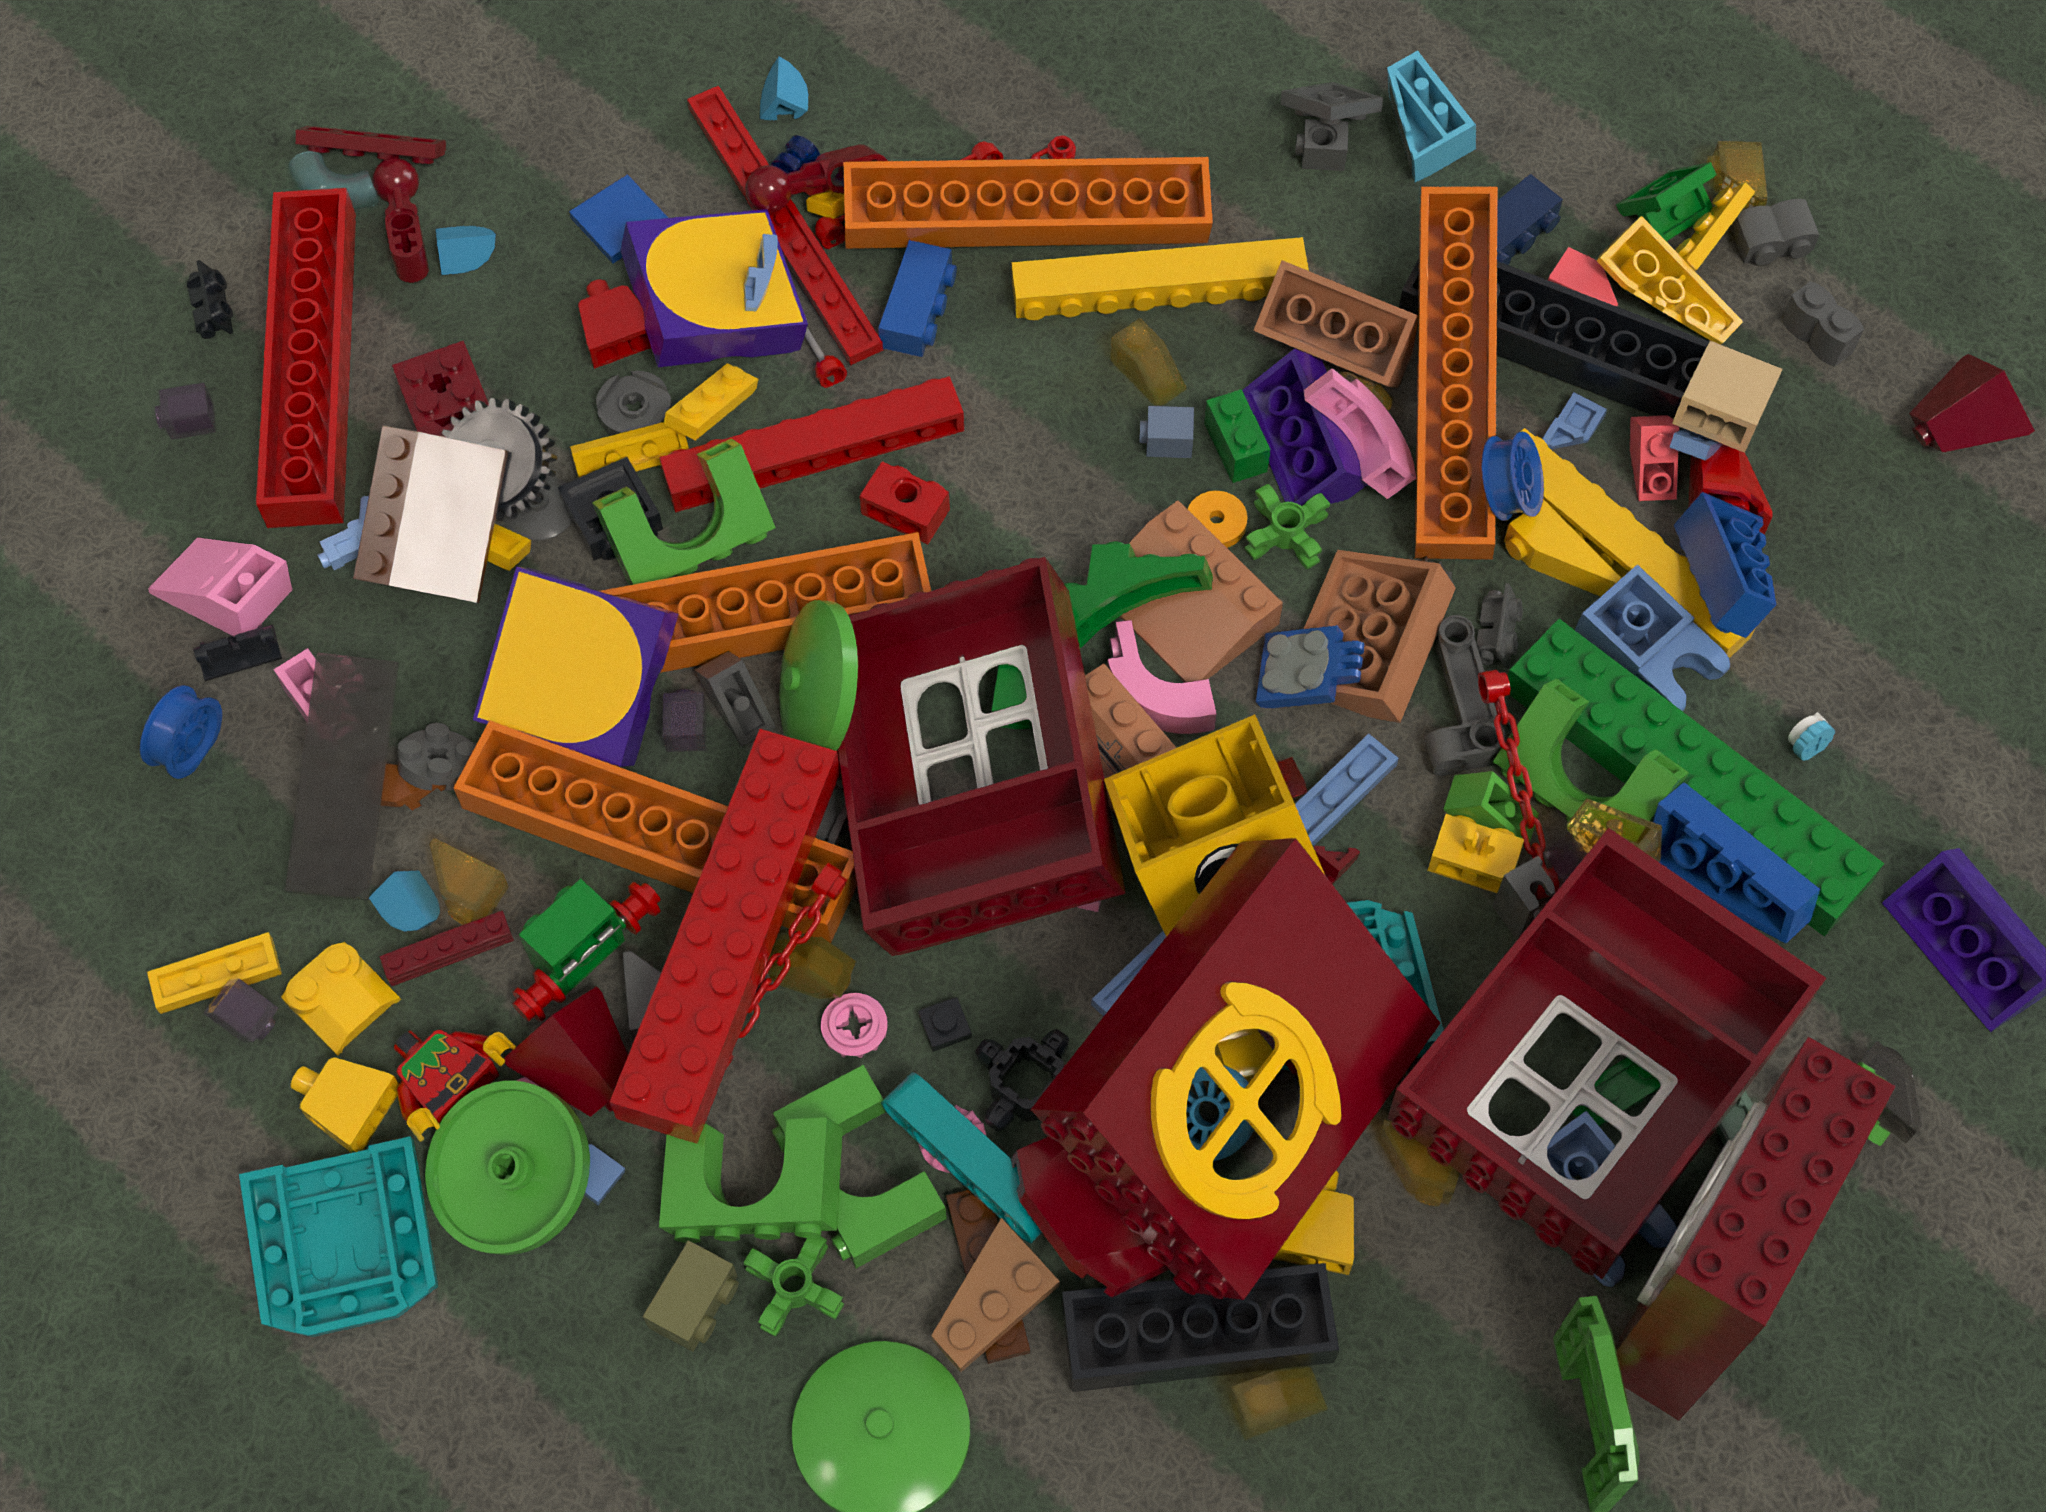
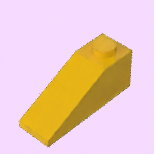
[1504,499,1621,597]

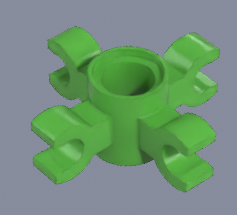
[1245,484,1330,569]
[743,1236,844,1337]

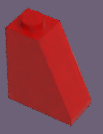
[1688,444,1773,534]

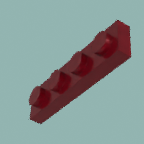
[295,126,446,164]

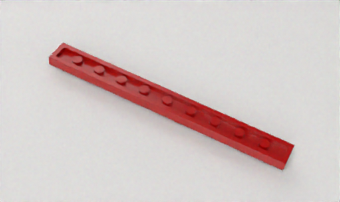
[687,85,883,366]

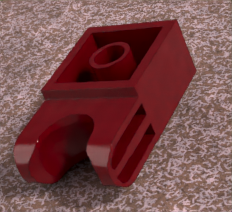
[392,340,489,438]

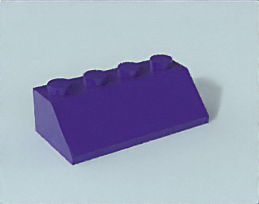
[1242,349,1368,506]
[1882,848,2046,1032]

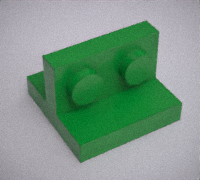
[1616,162,1717,242]

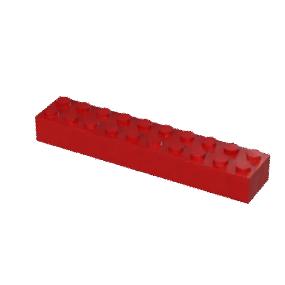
[256,188,356,528]
[610,729,840,1144]

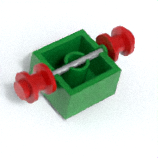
[512,879,661,1022]

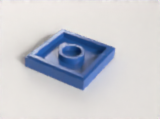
[569,174,668,264]

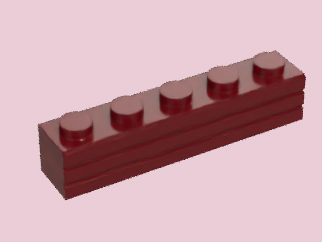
[379,910,514,987]

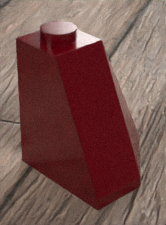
[1909,354,2035,453]
[503,986,628,1117]

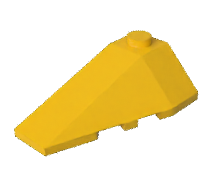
[1597,216,1743,345]

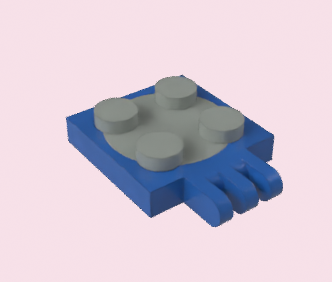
[1256,625,1365,709]

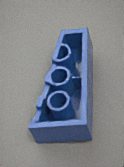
[1674,492,1776,638]
[1646,782,1820,944]

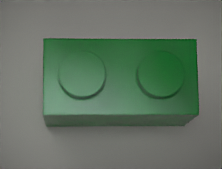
[1204,389,1271,483]

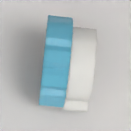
[1788,712,1835,761]

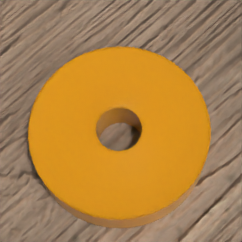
[1188,491,1247,548]

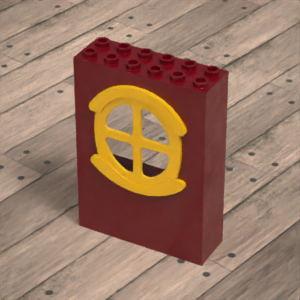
[1031,838,1440,1300]

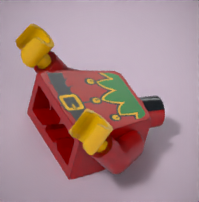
[394,1029,516,1142]

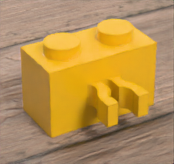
[1427,814,1524,893]

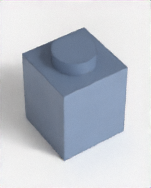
[1139,406,1194,458]

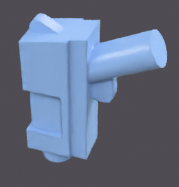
[318,496,369,570]

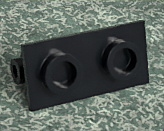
[186,260,233,339]
[193,624,282,681]

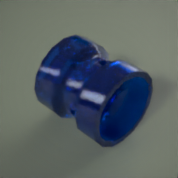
[771,135,820,173]

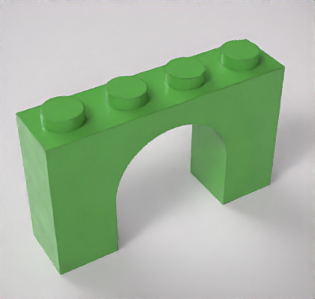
[592,439,776,585]
[1493,678,1689,847]
[771,1065,947,1269]
[659,1117,843,1243]

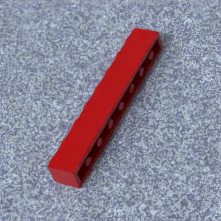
[659,376,964,512]

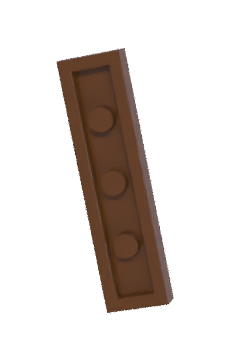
[946,1190,1030,1364]

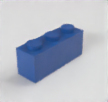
[878,240,957,357]

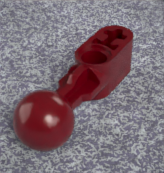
[745,144,888,213]
[372,158,429,283]

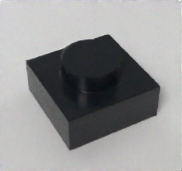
[918,997,972,1052]

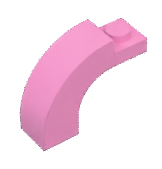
[1304,369,1416,499]
[1107,620,1216,734]

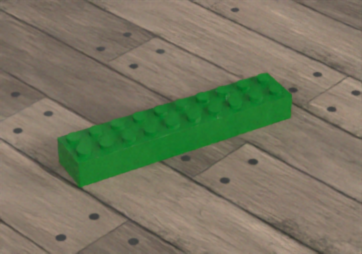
[1508,619,1885,937]

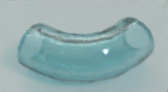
[289,151,380,210]

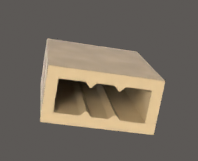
[1672,341,1782,453]

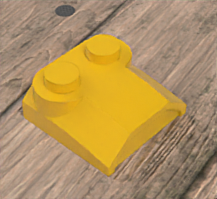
[281,942,401,1056]

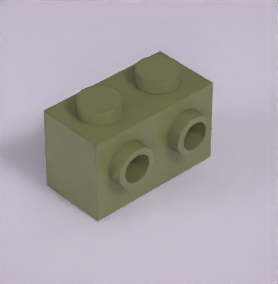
[643,1240,739,1352]

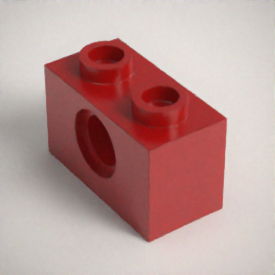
[859,461,950,545]

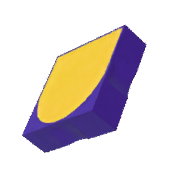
[620,209,808,367]
[473,566,678,767]

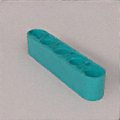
[881,1072,1042,1243]

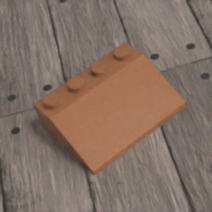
[1120,500,1283,683]
[1304,550,1456,723]

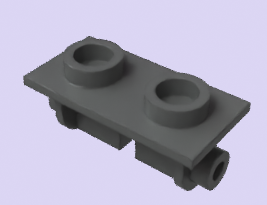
[1476,583,1523,669]

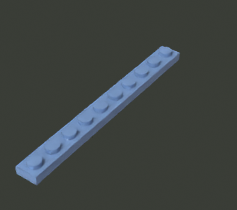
[1091,734,1399,1016]

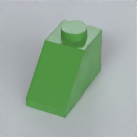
[1443,771,1539,847]

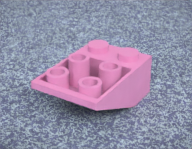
[148,538,292,637]

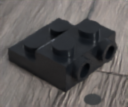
[558,457,663,561]

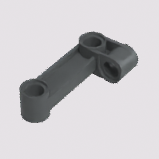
[1424,615,1506,776]

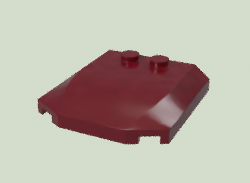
[1011,1136,1169,1297]

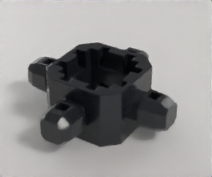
[975,1029,1069,1132]

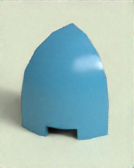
[760,56,808,120]
[436,226,496,275]
[369,870,440,932]

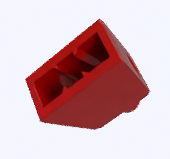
[578,279,651,369]

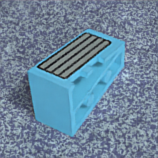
[1387,50,1476,182]

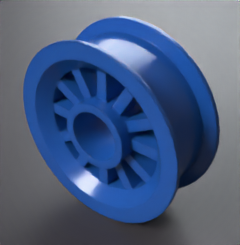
[1482,431,1544,521]
[140,685,222,779]

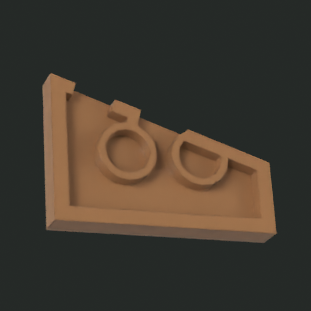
[931,1218,1060,1372]

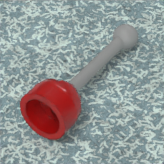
[805,318,847,388]

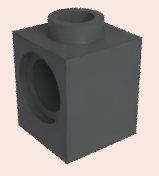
[1295,119,1348,171]

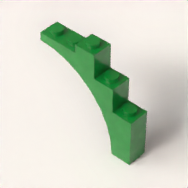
[992,541,1213,729]

